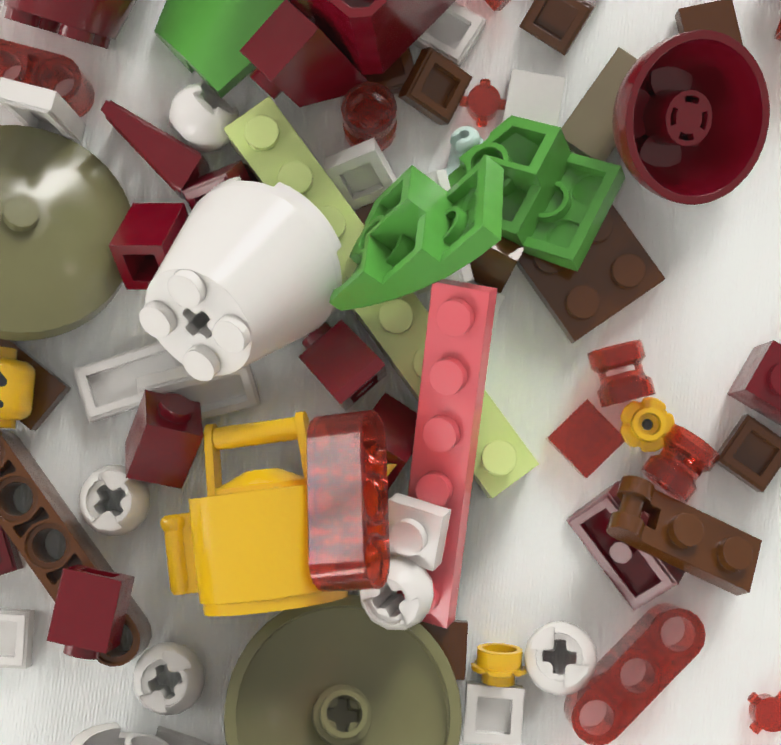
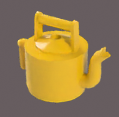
[160,411,397,616]

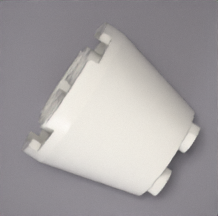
[139,176,342,381]

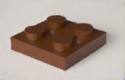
[516,204,666,344]

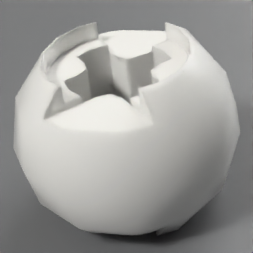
[169,82,239,153]
[78,465,150,536]
[359,556,434,630]
[524,621,597,696]
[133,642,205,716]

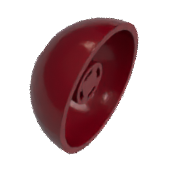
[612,30,770,205]

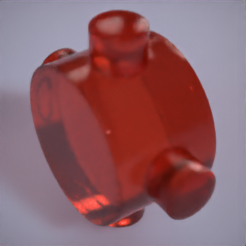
[460,79,506,127]
[747,691,781,735]

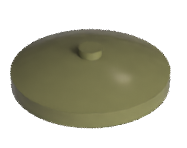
[0,125,130,341]
[223,594,462,745]

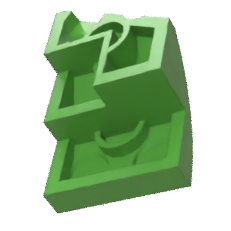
[154,0,284,98]
[448,115,625,271]
[329,155,504,311]

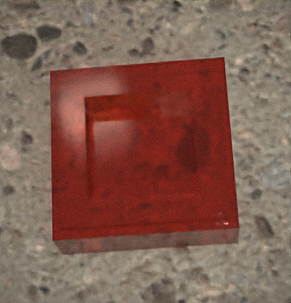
[545,399,625,478]

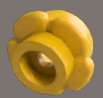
[620,397,675,452]
[471,643,527,687]

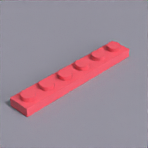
[396,279,498,629]

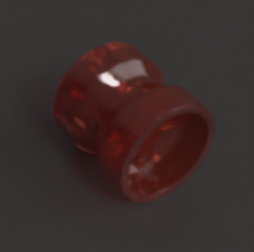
[341,81,397,151]
[587,339,656,408]
[640,424,720,503]

